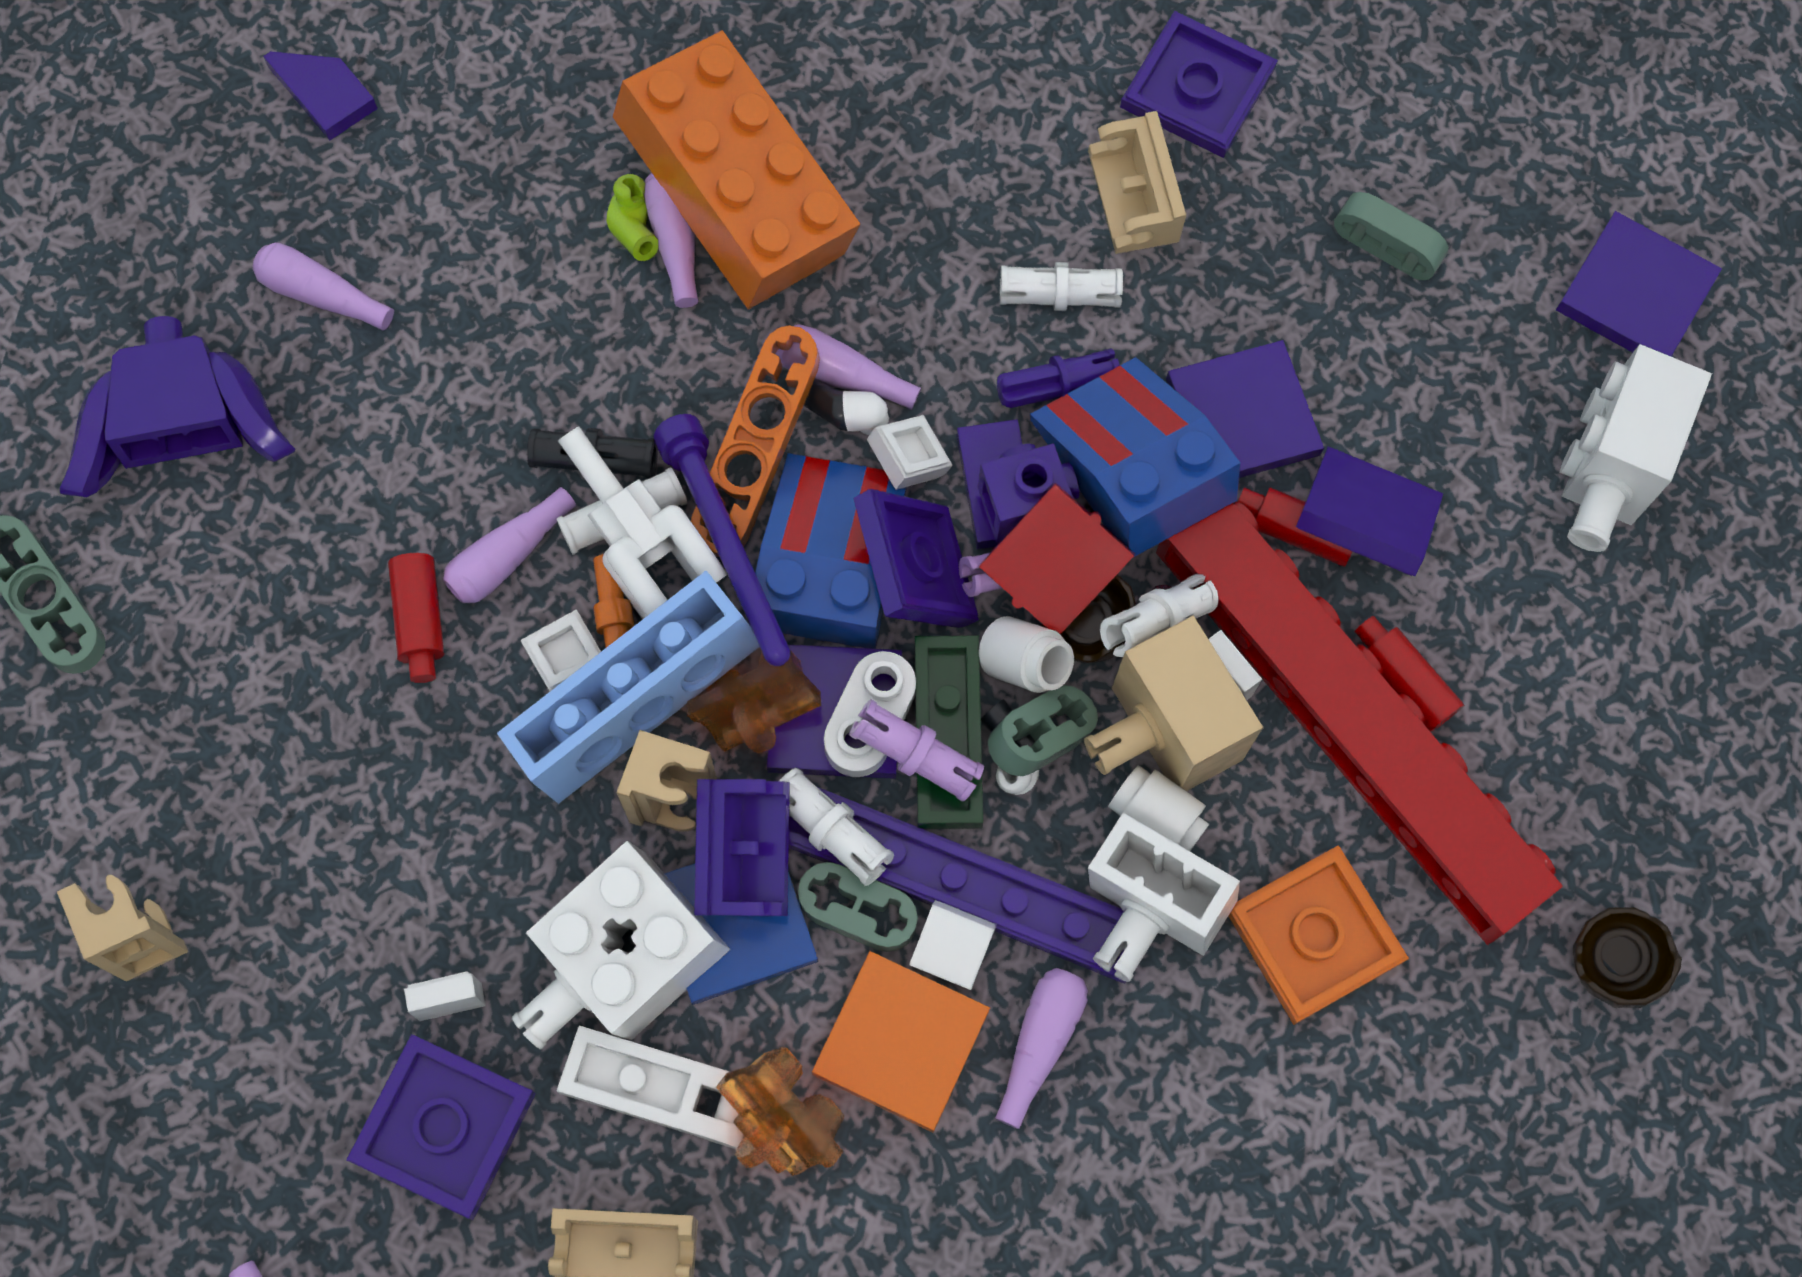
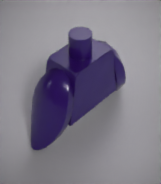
[60,316,296,498]

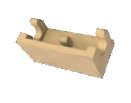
[1088,111,1186,254]
[616,730,717,831]
[57,875,188,981]
[548,1208,698,1277]

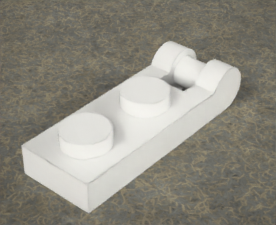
[557,1025,760,1149]

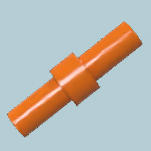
[593,554,634,648]

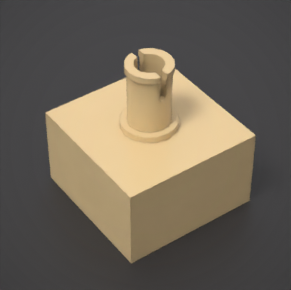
[1084,615,1263,791]

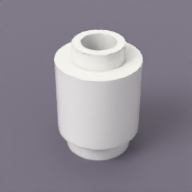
[979,616,1074,693]
[1108,765,1209,851]

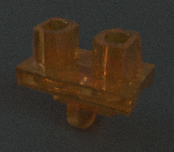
[687,650,821,754]
[716,1047,845,1176]

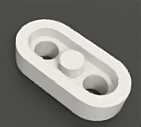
[824,651,916,777]

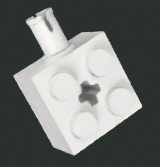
[1560,344,1712,552]
[512,841,731,1049]

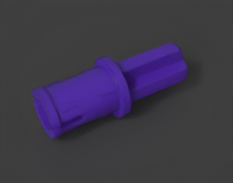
[997,348,1120,408]

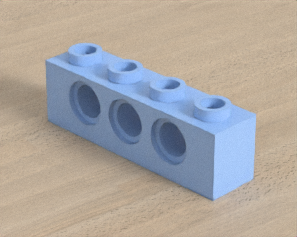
[497,571,760,804]

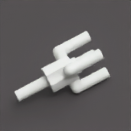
[558,426,727,619]

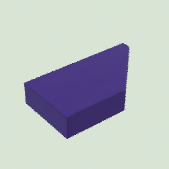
[263,51,378,141]

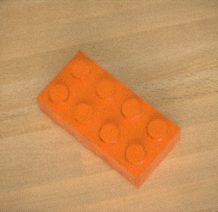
[613,30,860,310]

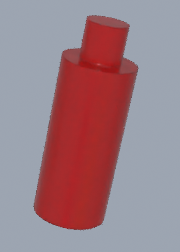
[1238,487,1353,567]
[388,553,444,683]
[1354,615,1465,733]

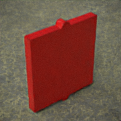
[979,482,1134,634]

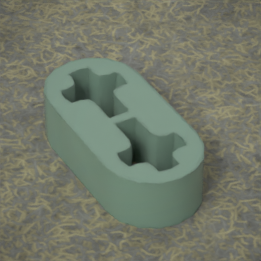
[1334,192,1449,280]
[988,685,1098,776]
[798,862,918,952]

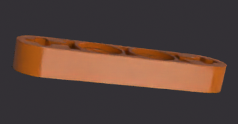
[691,325,820,557]

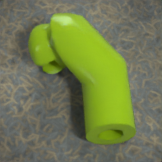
[606,174,658,261]

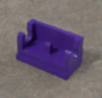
[694,779,790,916]

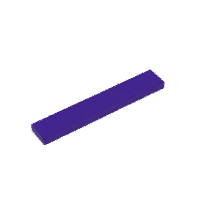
[789,786,1126,984]

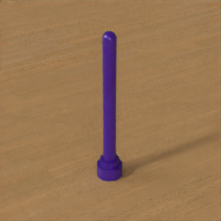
[653,414,790,666]

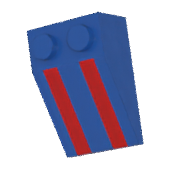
[1030,357,1241,558]
[755,453,907,649]

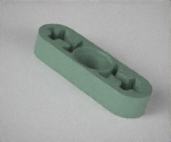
[0,515,106,674]

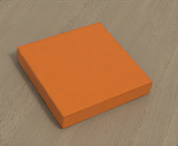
[1228,845,1409,1025]
[812,951,990,1133]

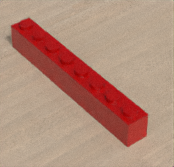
[1156,502,1563,945]

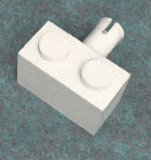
[1088,813,1240,982]

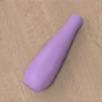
[644,172,698,308]
[253,243,394,330]
[776,324,921,410]
[443,487,576,603]
[995,968,1088,1129]

